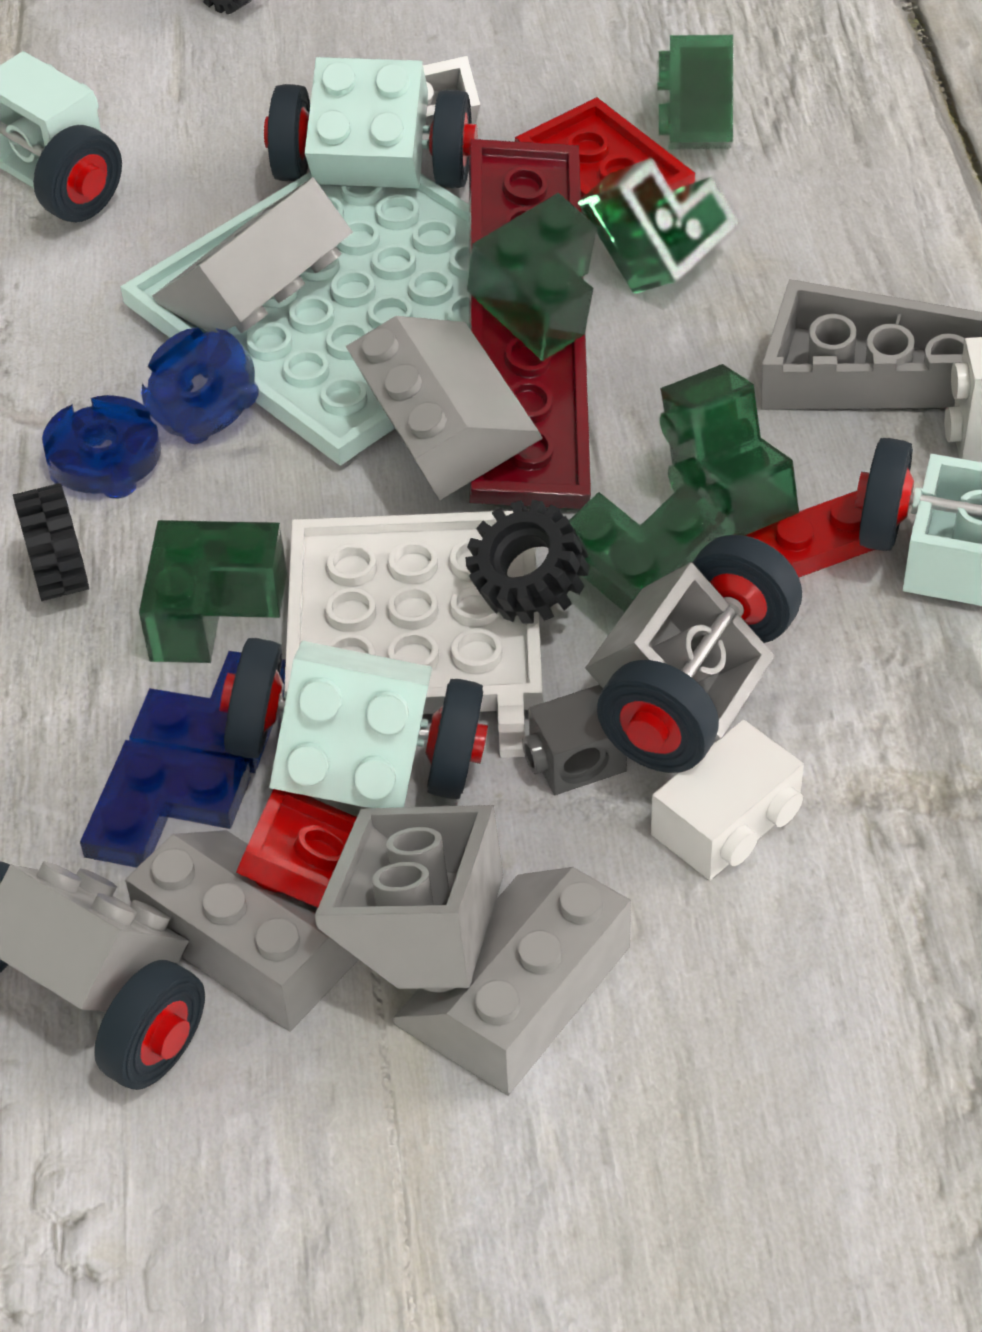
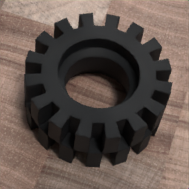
[13,483,89,602]
[465,500,590,624]

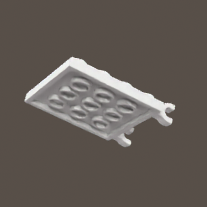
[284,510,543,758]

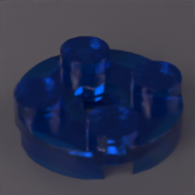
[141,327,259,444]
[42,395,161,499]

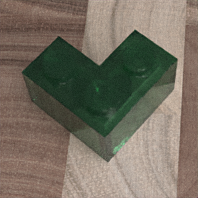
[657,35,733,149]
[578,158,739,294]
[467,193,597,361]
[659,364,799,536]
[569,483,735,612]
[139,520,287,663]

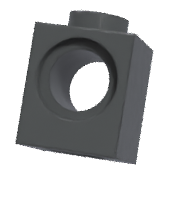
[522,684,627,796]

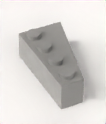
[761,279,982,410]

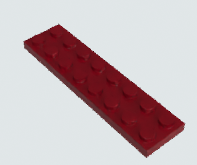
[469,139,591,509]

